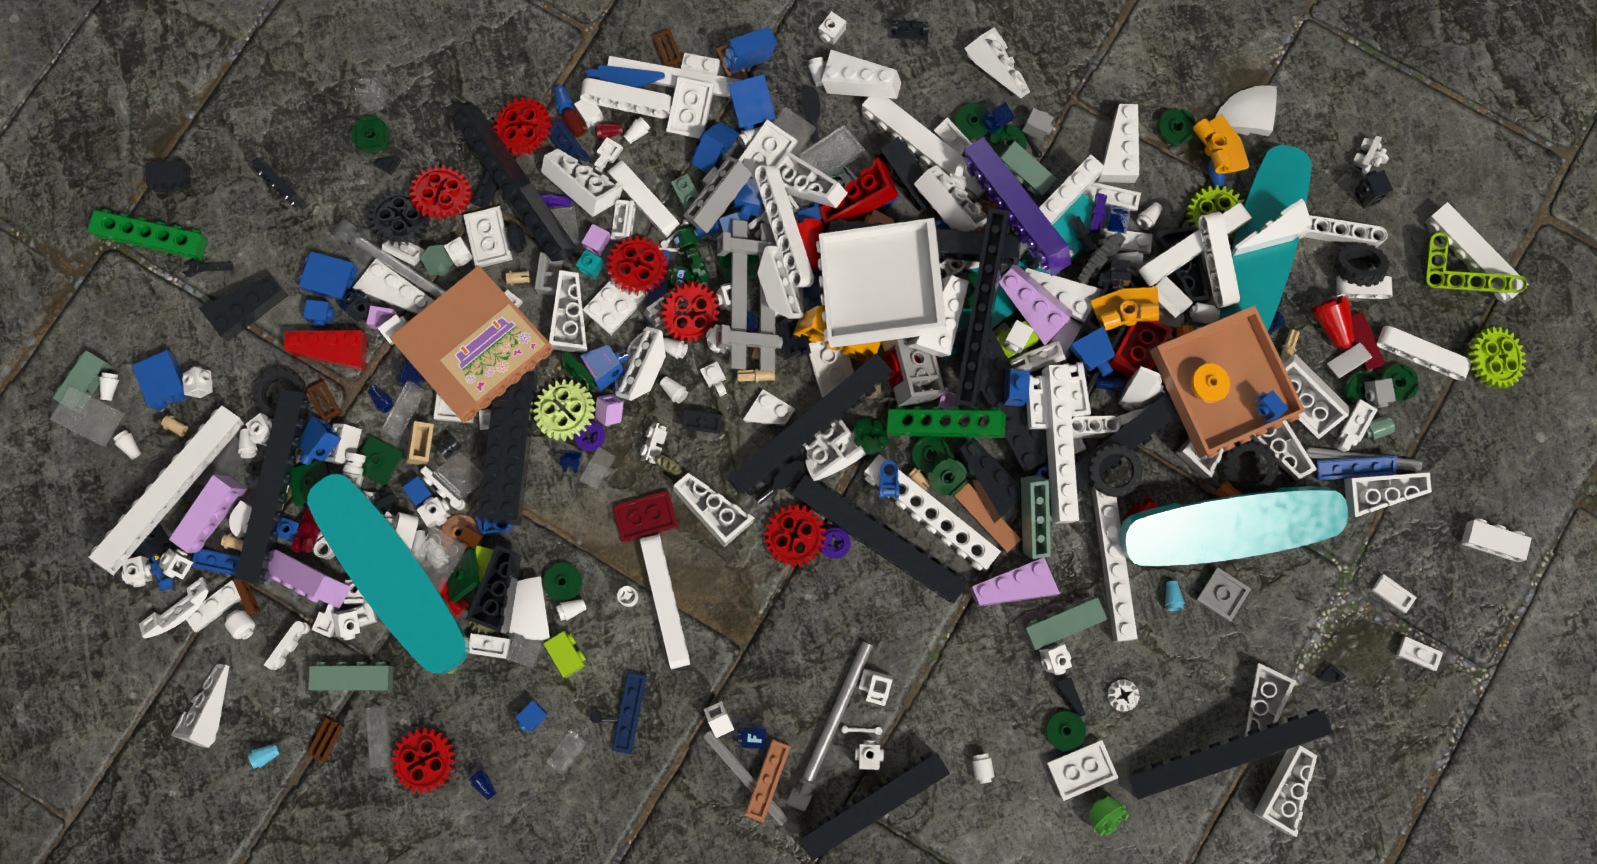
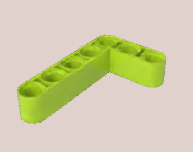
[1425,232,1527,293]

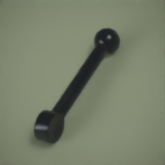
[1019,124,1042,158]

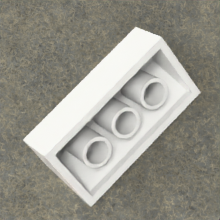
[1283,354,1350,439]

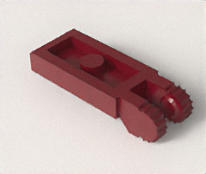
[292,506,320,553]

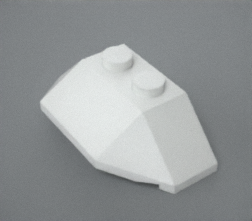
[758,246,804,319]
[615,327,666,401]

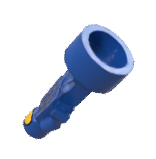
[151,556,175,591]

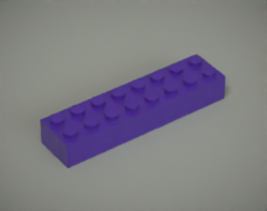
[964,137,1071,276]

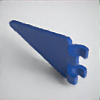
[586,65,665,88]

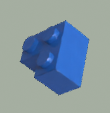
[691,122,739,174]

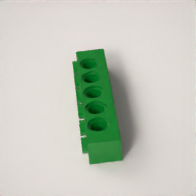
[87,209,208,261]
[887,407,1006,438]

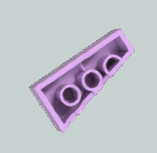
[999,265,1073,345]
[169,475,248,553]
[268,550,351,608]
[970,558,1060,607]

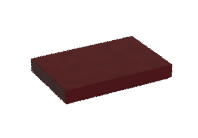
[613,490,679,543]

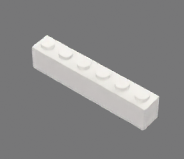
[1425,202,1529,304]

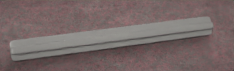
[1306,447,1422,471]
[703,730,788,826]

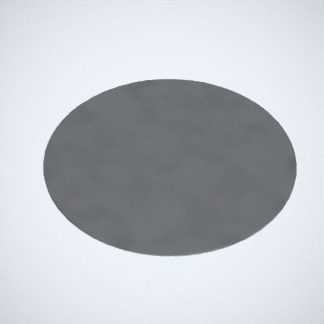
[183,432,243,486]

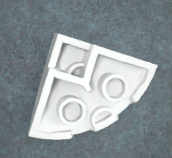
[1215,85,1277,136]
[805,420,866,481]
[509,576,550,640]

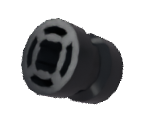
[435,433,462,460]

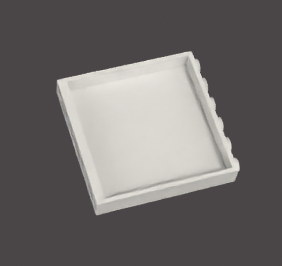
[816,218,947,348]

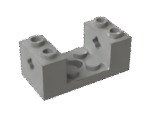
[882,337,945,406]

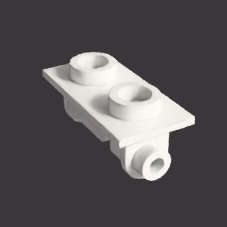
[640,423,667,464]

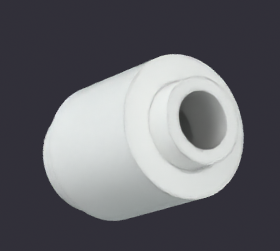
[1190,303,1220,324]
[972,753,995,784]

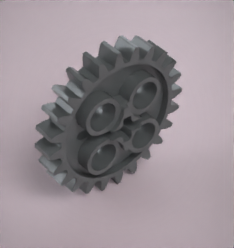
[1078,232,1126,285]

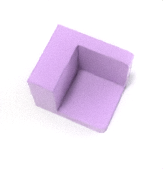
[582,224,611,256]
[366,306,397,329]
[938,387,959,410]
[595,394,623,426]

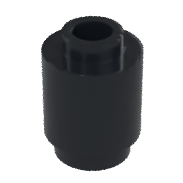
[505,224,527,253]

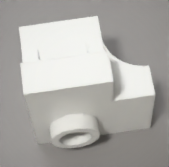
[859,669,892,706]

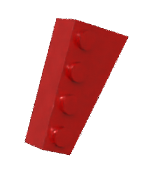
[819,157,899,227]
[284,330,367,372]

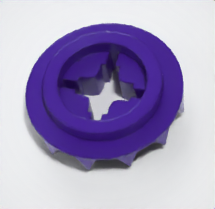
[574,421,606,452]
[820,528,851,559]

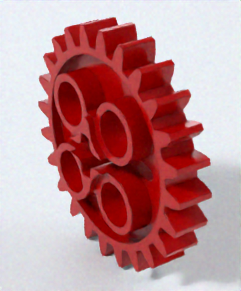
[493,97,552,157]
[410,165,472,221]
[606,235,668,296]
[659,280,720,342]
[764,504,827,568]
[391,728,457,794]

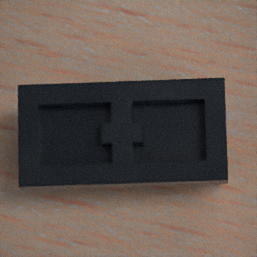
[775,318,811,360]
[682,409,724,434]

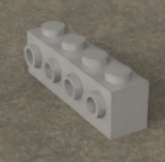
[683,156,752,233]

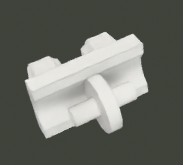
[1354,136,1389,174]

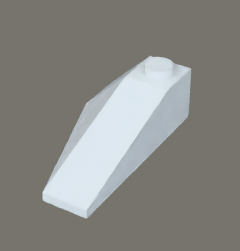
[964,27,1030,98]
[1232,199,1312,256]
[1118,366,1166,411]
[171,664,229,748]

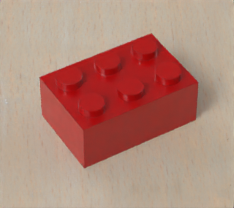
[1109,321,1173,377]

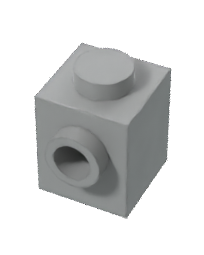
[1022,108,1054,140]
[1364,378,1396,408]

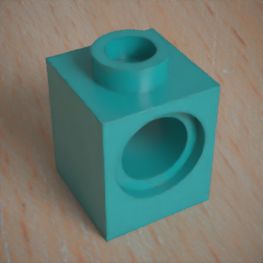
[576,250,604,280]

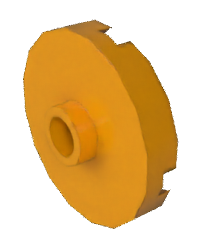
[1190,363,1230,403]

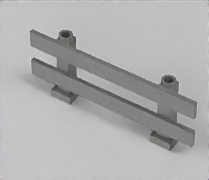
[716,220,783,372]

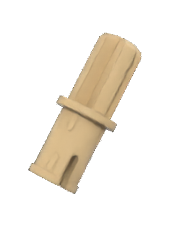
[1280,329,1300,363]
[737,368,775,383]

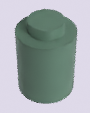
[1364,415,1395,441]

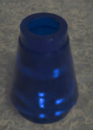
[1096,374,1124,393]
[368,385,395,413]
[469,769,497,800]

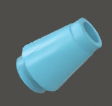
[1165,581,1185,611]
[248,744,280,769]

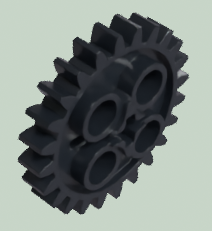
[368,190,431,247]

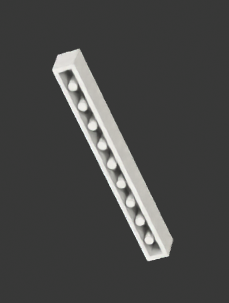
[89,405,244,575]

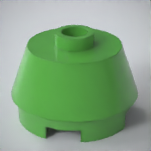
[1088,797,1129,836]

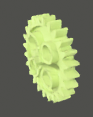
[533,380,596,441]

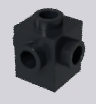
[339,290,373,323]

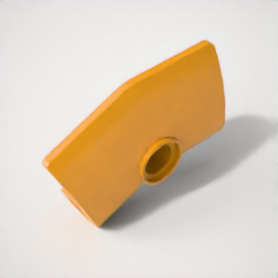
[1193,114,1249,174]
[1091,287,1159,331]

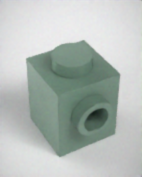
[420,245,454,276]

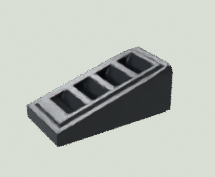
[1054,677,1085,717]

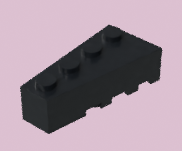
[873,137,931,213]
[1154,226,1210,307]
[199,275,289,342]
[954,437,1021,523]
[466,545,522,636]

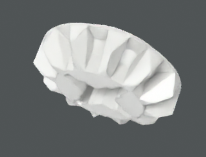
[1108,679,1140,711]

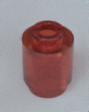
[562,109,587,138]

